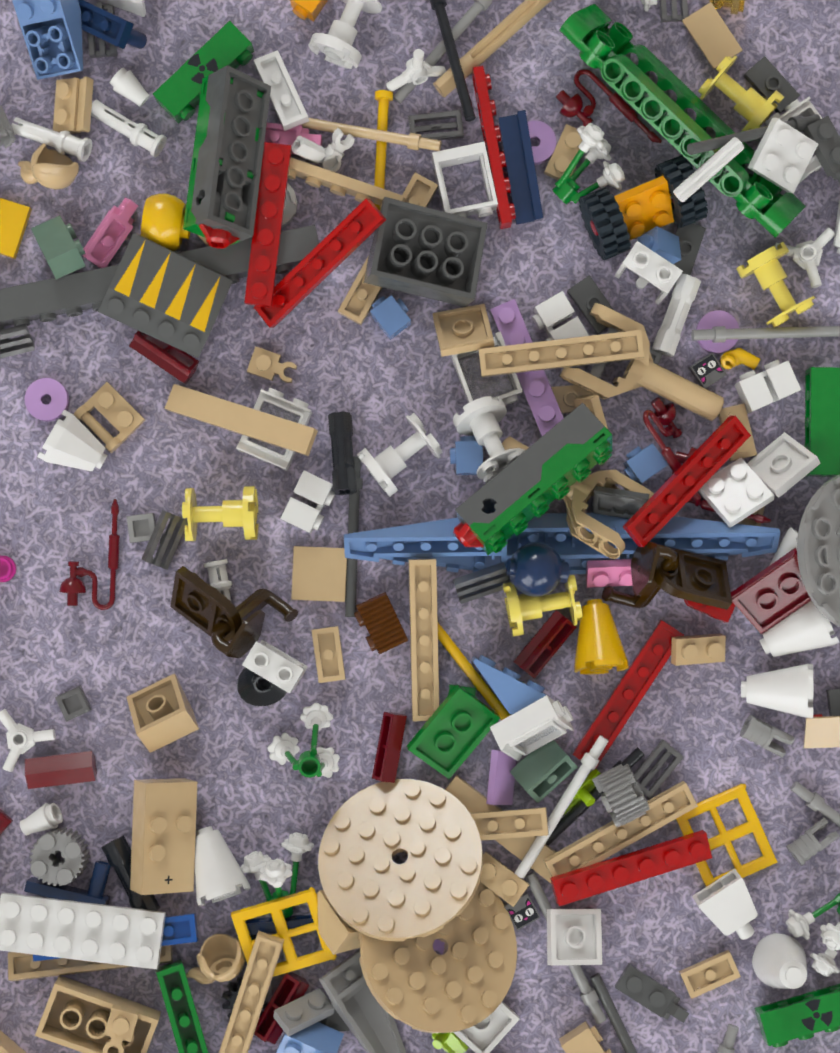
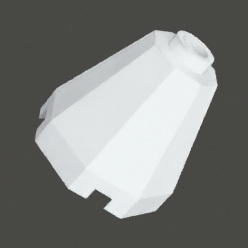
[37,410,108,471]

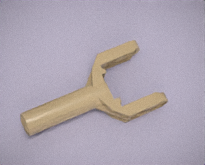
[560,303,724,421]
[502,436,654,559]

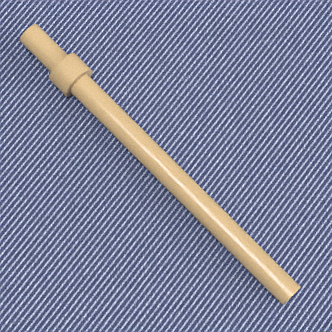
[301,118,442,151]

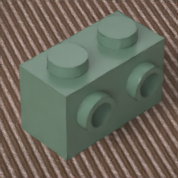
[31,215,86,280]
[510,740,578,803]

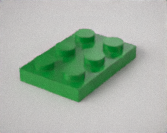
[407,684,500,779]

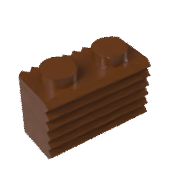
[354,592,409,654]

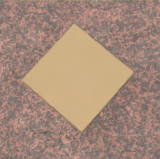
[432,304,495,357]
[291,546,347,602]

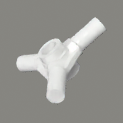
[386,49,446,92]
[775,227,836,288]
[0,709,56,772]

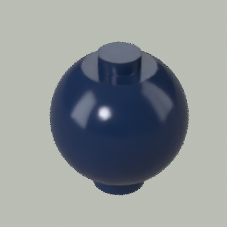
[506,542,569,597]

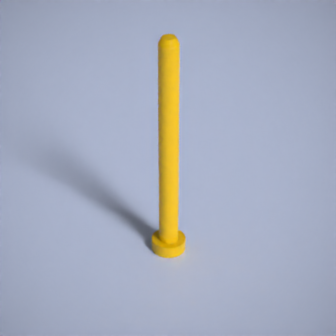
[374,90,393,211]
[438,622,512,721]

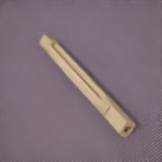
[433,0,551,98]

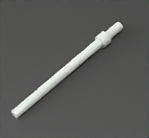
[515,735,609,879]

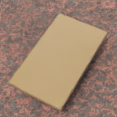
[682,2,743,69]
[803,714,840,749]

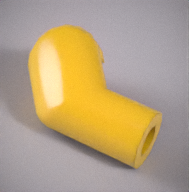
[720,348,760,370]

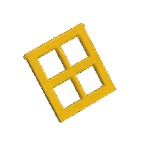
[675,783,778,887]
[231,887,337,977]

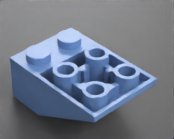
[12,0,83,80]
[472,655,548,714]
[275,1022,344,1053]

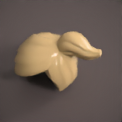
[18,143,79,190]
[186,934,246,984]

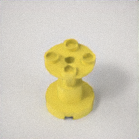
[698,55,784,132]
[736,242,815,328]
[182,486,259,541]
[503,575,582,637]

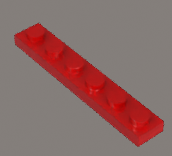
[472,66,516,229]
[244,142,292,308]
[254,198,387,328]
[623,415,751,547]
[572,620,684,769]
[550,830,712,906]

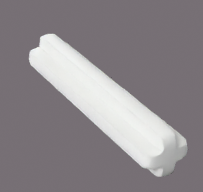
[673,137,744,202]

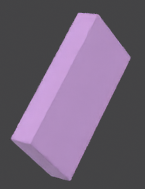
[486,749,517,805]

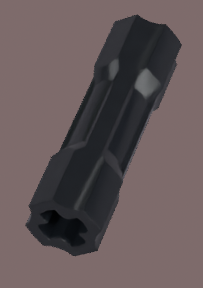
[328,411,357,496]
[101,835,160,911]

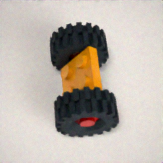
[579,155,708,261]

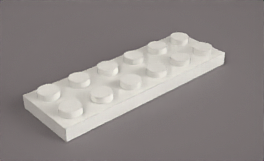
[0,893,166,969]

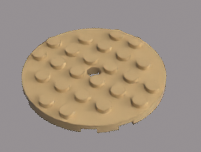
[318,779,483,941]
[358,882,517,1033]

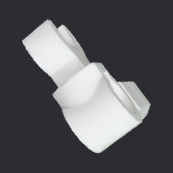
[292,128,355,172]

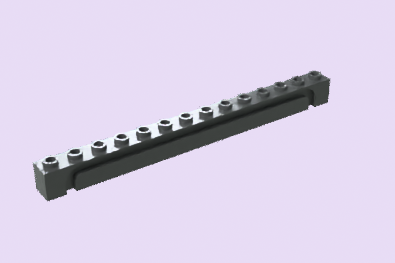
[0,225,319,330]

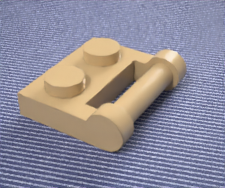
[73,382,145,453]

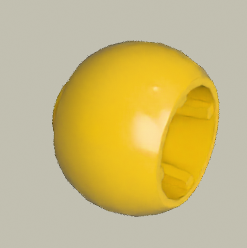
[141,193,190,251]

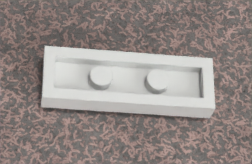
[253,50,309,131]

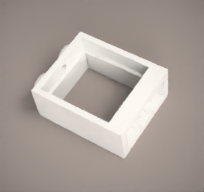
[432,142,498,218]

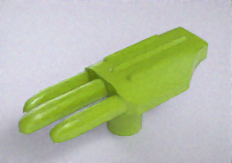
[564,769,601,815]
[431,1033,468,1053]

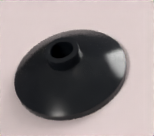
[237,667,287,706]

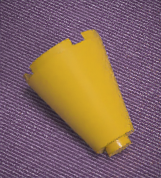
[574,599,629,675]

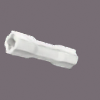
[652,273,701,357]

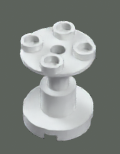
[308,0,382,69]
[453,396,525,484]
[357,413,443,497]

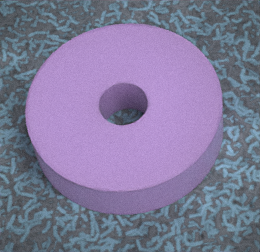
[528,121,556,165]
[696,310,739,354]
[25,378,69,421]

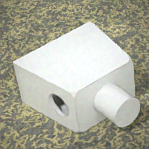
[692,869,758,940]

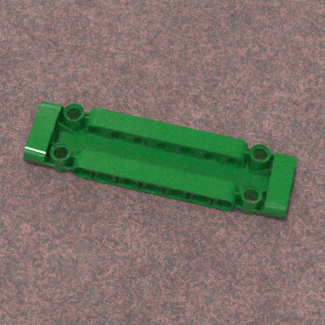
[559,4,806,238]

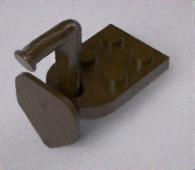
[602,541,732,610]
[170,566,298,658]

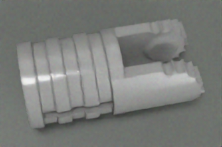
[740,715,795,758]
[786,817,840,866]

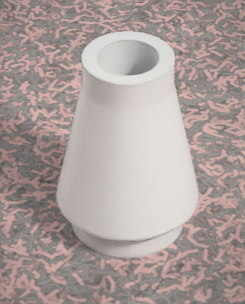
[110,67,150,107]
[20,803,63,836]

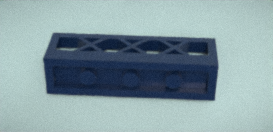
[498,110,543,225]

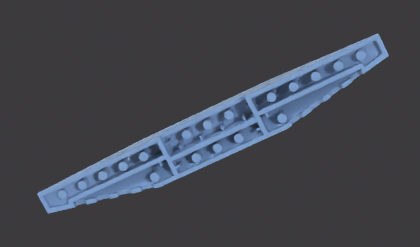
[344,513,780,575]

